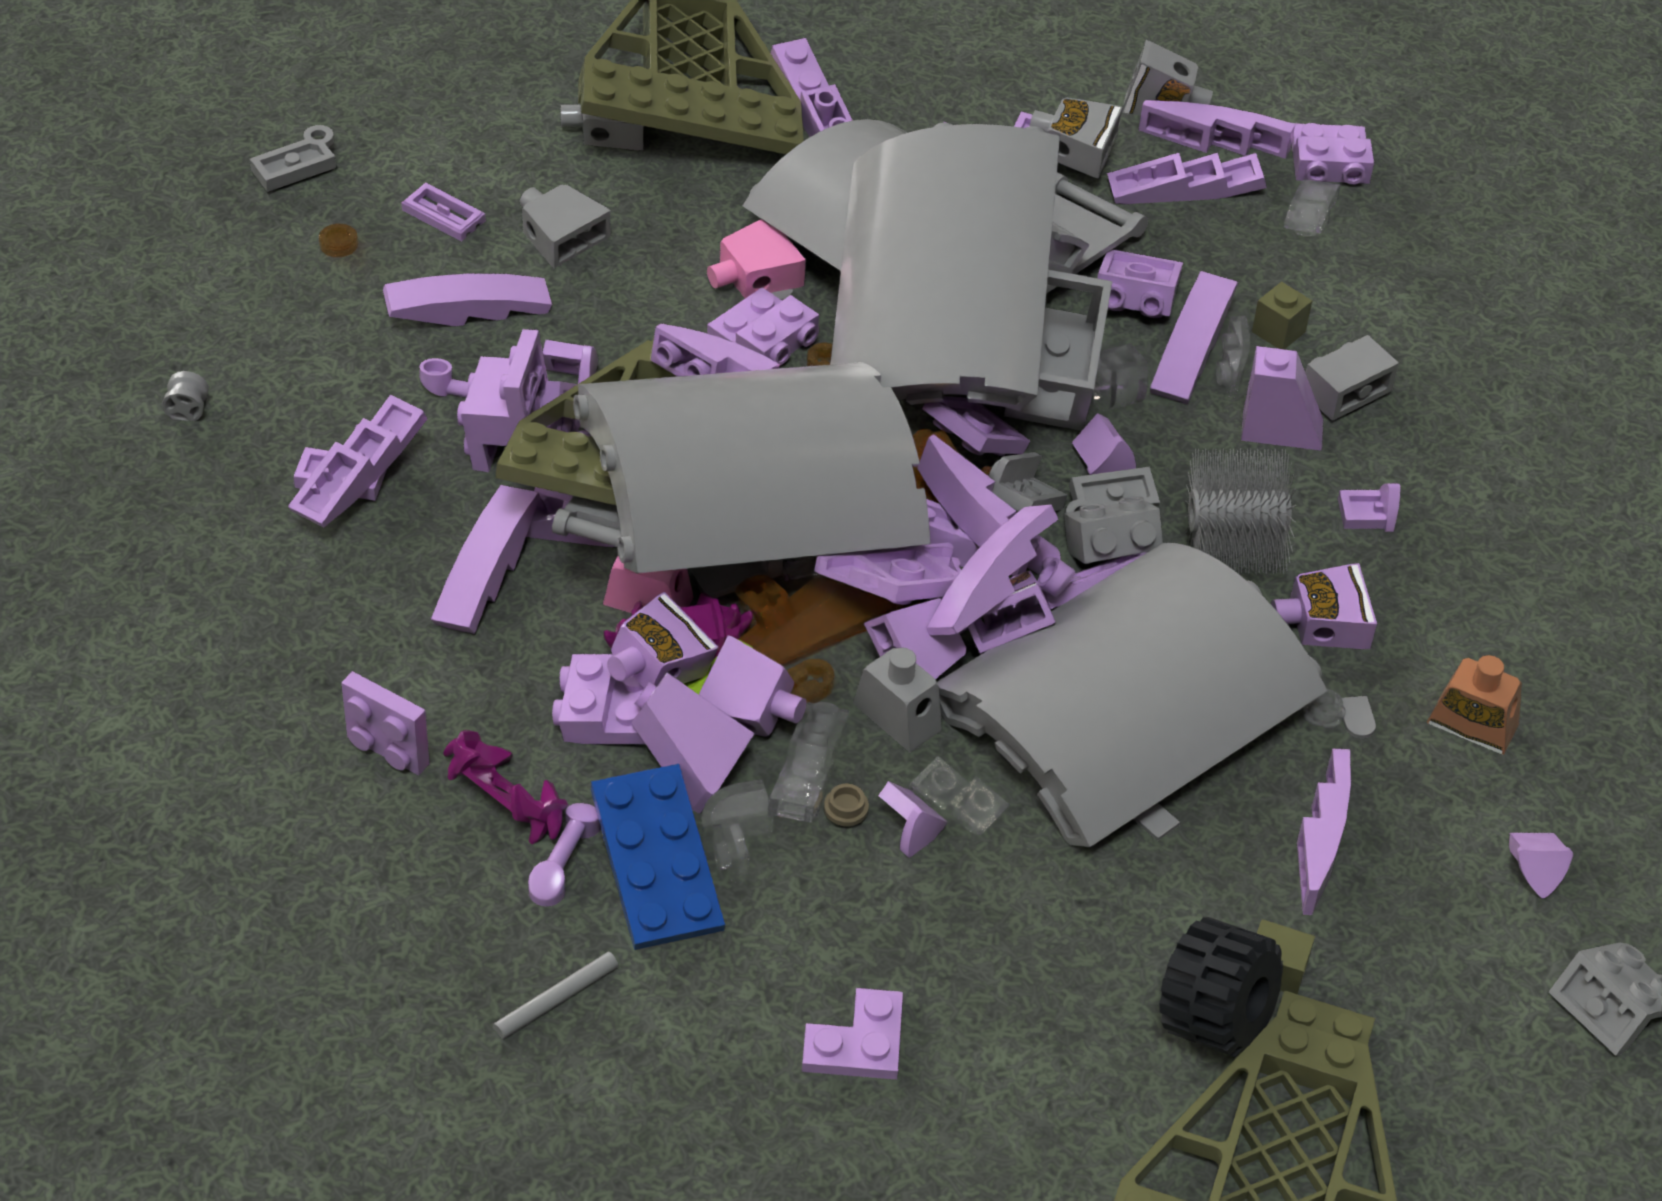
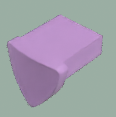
[543,340,598,384]
[1072,413,1136,475]
[1338,483,1400,532]
[878,781,948,858]
[1509,833,1573,898]

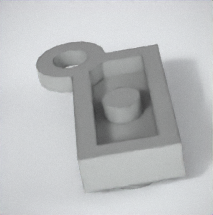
[250,125,336,192]
[1065,466,1160,513]

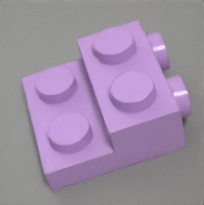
[1292,123,1374,184]
[1097,250,1183,318]
[707,287,819,365]
[552,654,645,744]

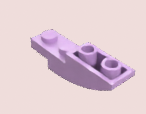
[771,38,853,137]
[651,324,780,376]

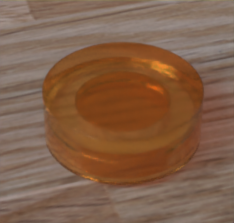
[319,223,358,257]

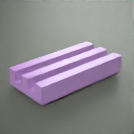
[402,183,486,242]

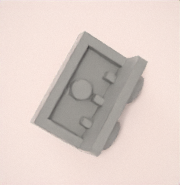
[989,452,1068,513]

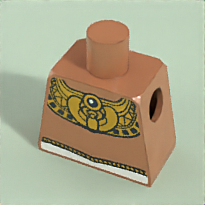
[1427,655,1522,755]

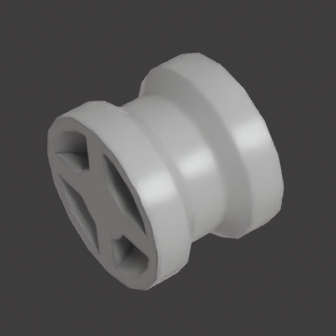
[162,371,209,421]

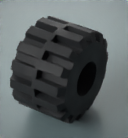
[1159,917,1283,1057]

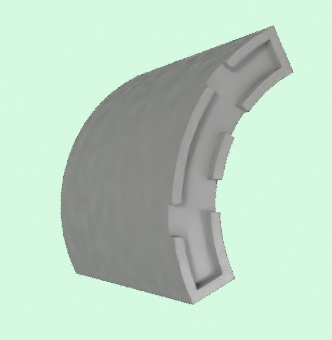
[742,119,1090,274]
[830,123,1060,410]
[573,362,930,573]
[937,543,1327,847]

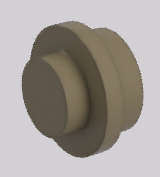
[824,783,869,826]

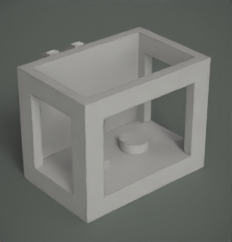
[1004,269,1112,431]

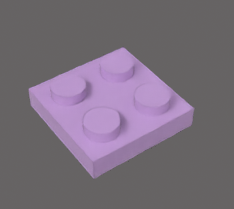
[922,396,1030,456]
[341,671,429,775]

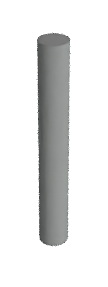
[493,952,618,1040]

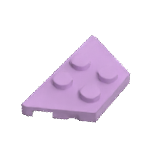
[814,542,961,605]

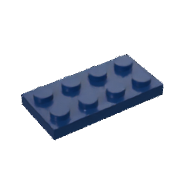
[590,764,725,950]

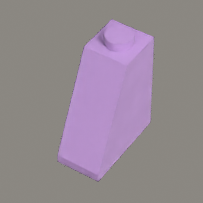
[1241,346,1323,451]
[632,673,755,813]

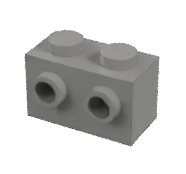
[1305,335,1399,421]
[1064,497,1163,563]

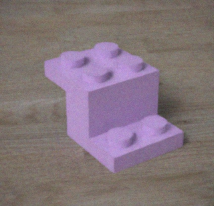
[457,329,548,472]

